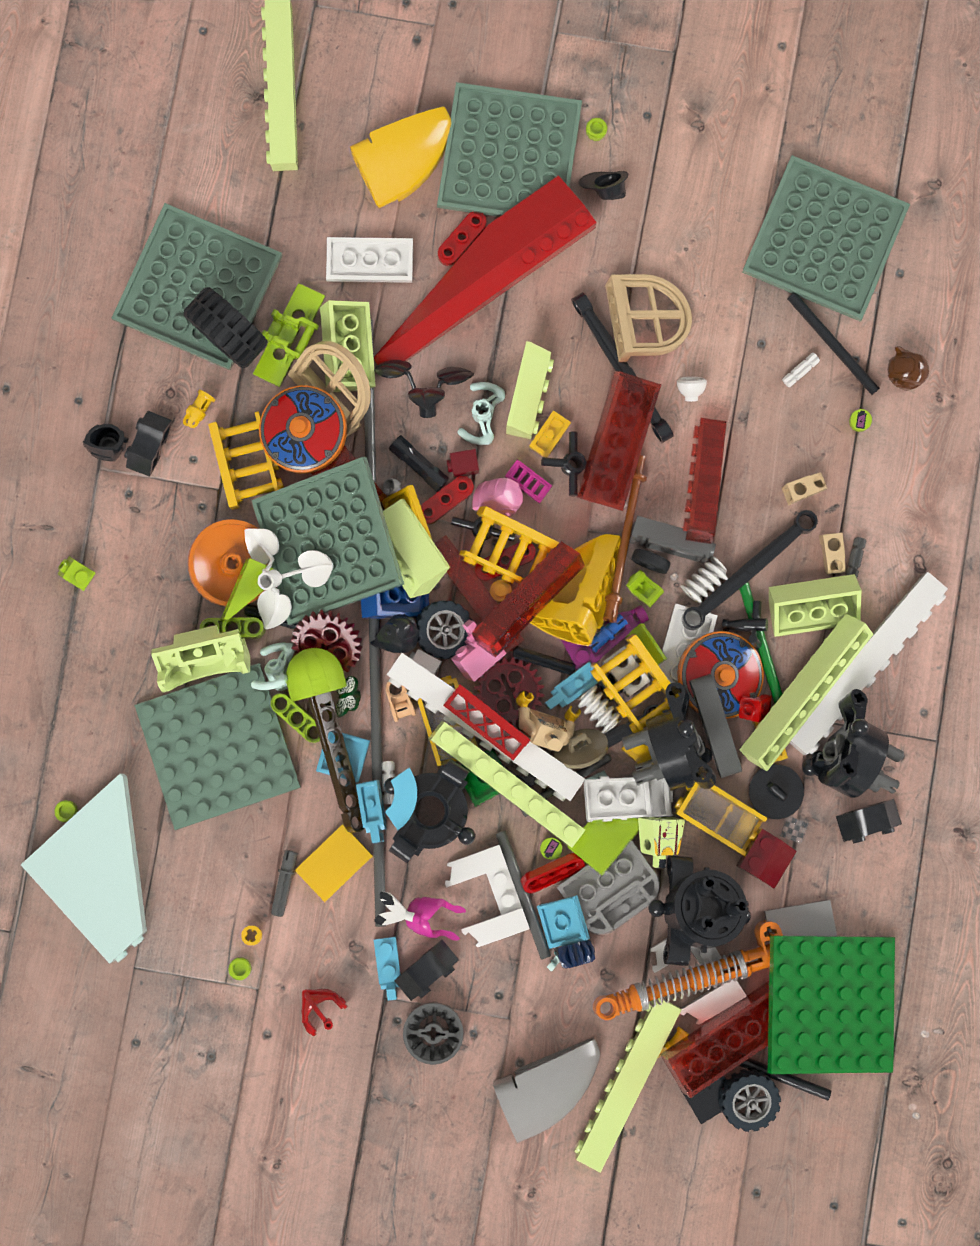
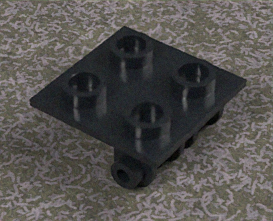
[678,1062,739,1124]

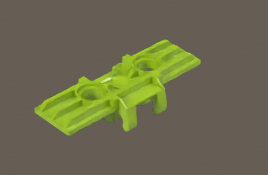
[253,283,326,387]

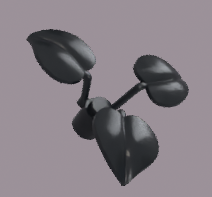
[374,360,474,418]

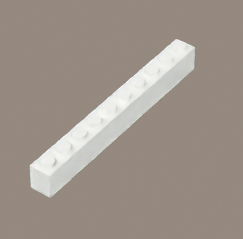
[790,572,948,755]
[387,653,585,802]

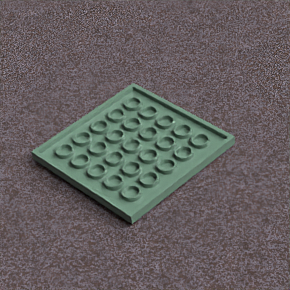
[437,82,582,217]
[742,155,910,322]
[112,203,283,370]
[252,457,404,625]
[135,663,301,830]

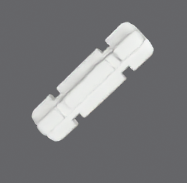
[782,353,820,387]
[382,761,395,804]

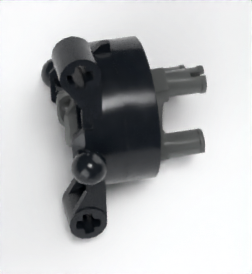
[622,682,717,790]
[802,689,904,798]

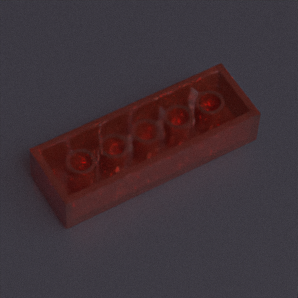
[577,372,662,511]
[660,981,769,1098]

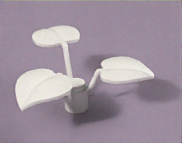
[245,528,333,629]

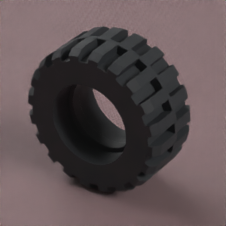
[183,287,267,368]

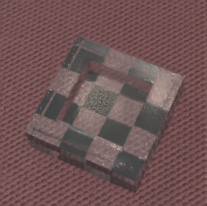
[780,816,809,844]

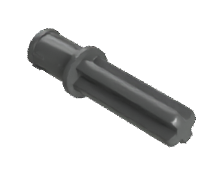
[271,850,298,917]

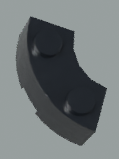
[124,411,172,477]
[836,799,902,844]
[394,940,459,1001]

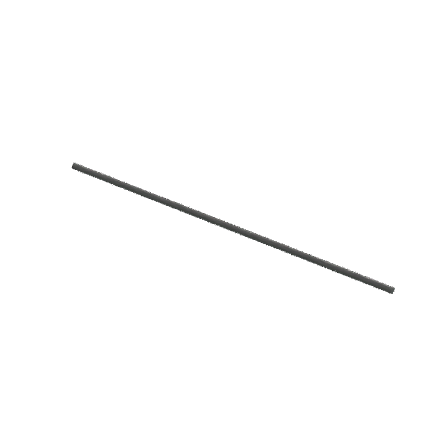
[364,319,386,927]

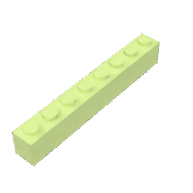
[261,0,298,171]
[740,614,873,771]
[428,721,585,847]
[574,998,681,1173]

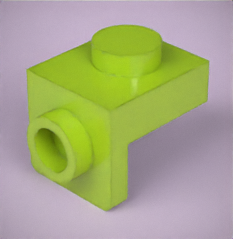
[58,556,95,591]
[626,570,664,607]

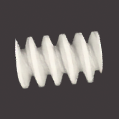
[680,557,728,604]
[578,685,622,734]

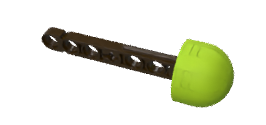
[286,648,365,833]

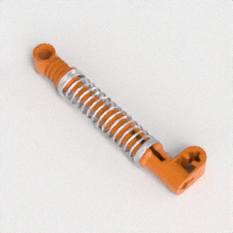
[593,920,783,1020]

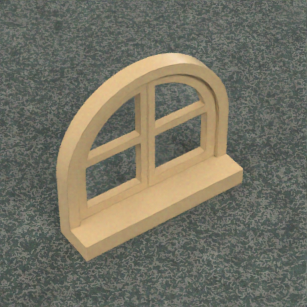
[605,274,692,362]
[288,341,371,437]

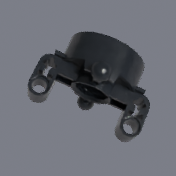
[384,759,476,864]

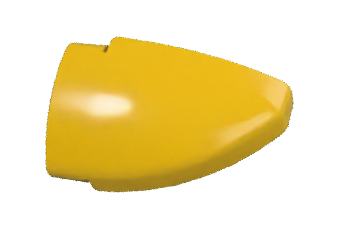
[350,107,451,209]
[527,534,621,646]

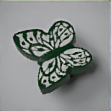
[335,676,361,718]

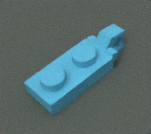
[545,662,600,710]
[356,780,387,843]
[374,936,401,1001]

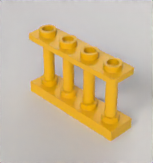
[208,411,284,510]
[459,506,562,593]
[590,634,680,733]

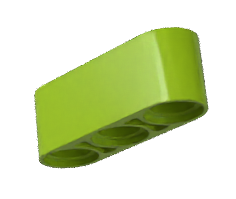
[200,617,266,639]
[271,694,320,743]

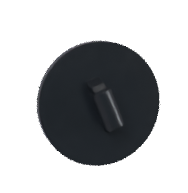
[749,764,804,819]

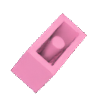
[451,620,506,682]

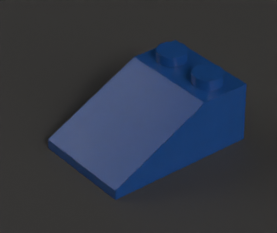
[361,585,429,619]

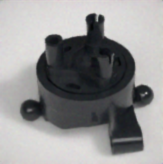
[648,855,751,966]

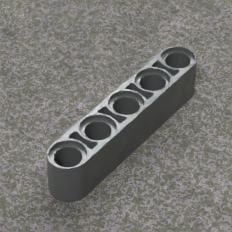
[689,674,742,779]

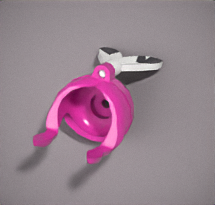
[374,891,466,940]

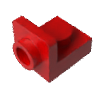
[739,694,772,723]

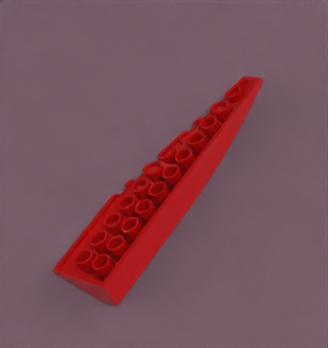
[374,175,597,365]

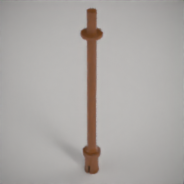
[603,455,647,623]

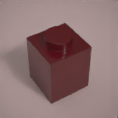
[446,449,479,478]

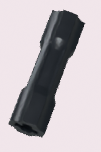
[389,435,449,492]

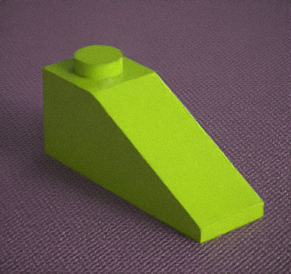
[220,558,274,621]

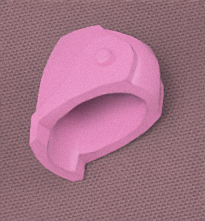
[472,478,523,517]

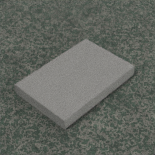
[764,900,837,941]

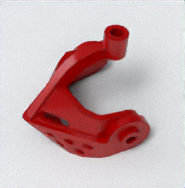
[301,989,348,1036]

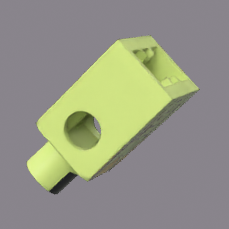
[638,817,685,868]

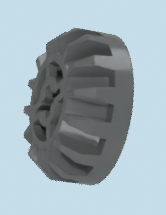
[403,1001,464,1065]

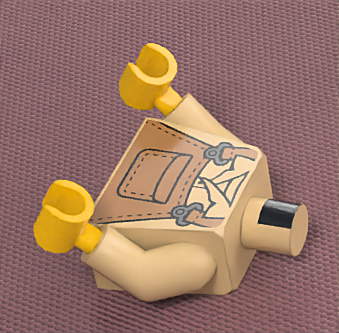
[516,691,581,752]

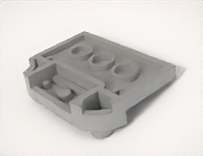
[557,840,659,935]

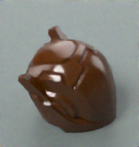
[887,346,929,391]

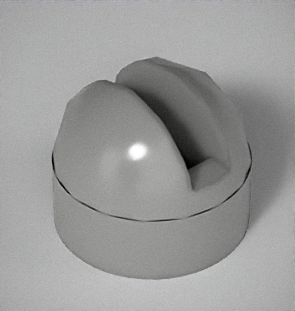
[383,478,401,496]

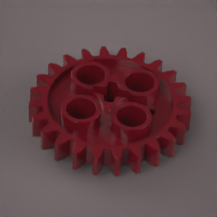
[291,610,363,673]
[474,656,545,727]

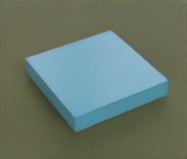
[316,732,370,783]
[537,895,590,949]

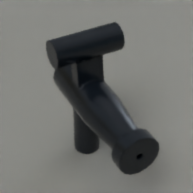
[722,601,768,649]

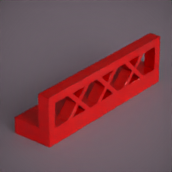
[443,684,530,761]

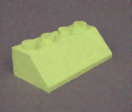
[320,300,376,392]
[506,341,554,439]
[383,499,450,598]
[769,574,862,637]

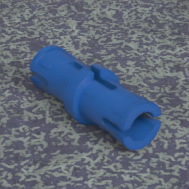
[589,613,628,653]

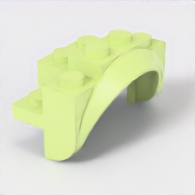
[151,625,250,692]

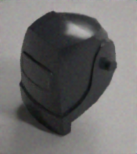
[83,424,129,462]
[370,614,419,653]

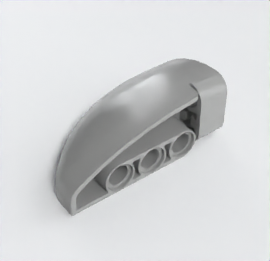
[493,1037,600,1143]

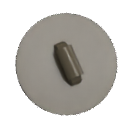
[554,729,609,769]

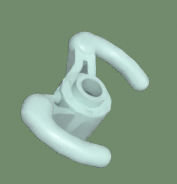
[458,382,505,445]
[251,642,295,691]

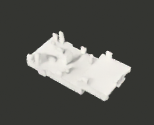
[584,776,673,822]

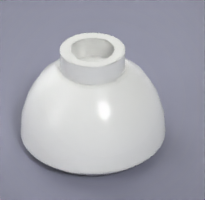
[677,377,707,402]

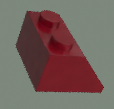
[736,828,797,889]

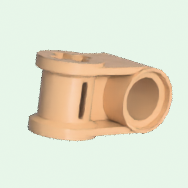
[386,682,416,722]

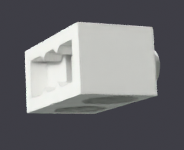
[602,646,651,698]

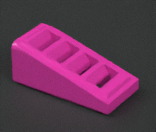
[505,459,552,504]

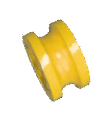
[241,926,262,946]

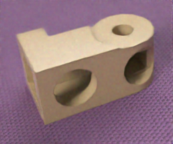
[782,472,828,506]
[819,533,845,575]

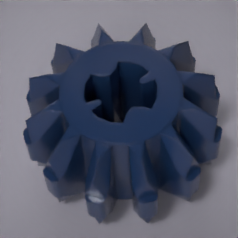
[558,940,595,969]

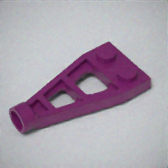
[561,605,649,670]

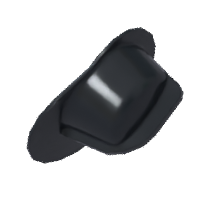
[579,171,629,200]

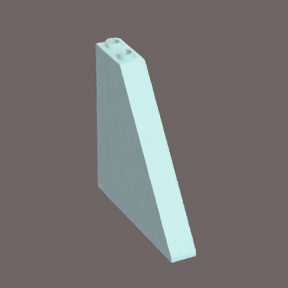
[21,774,147,964]

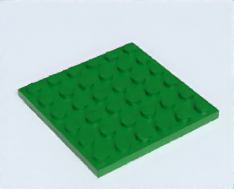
[768,935,895,1074]

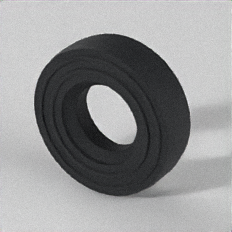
[631,549,671,574]

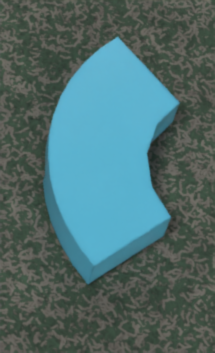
[385,767,417,830]

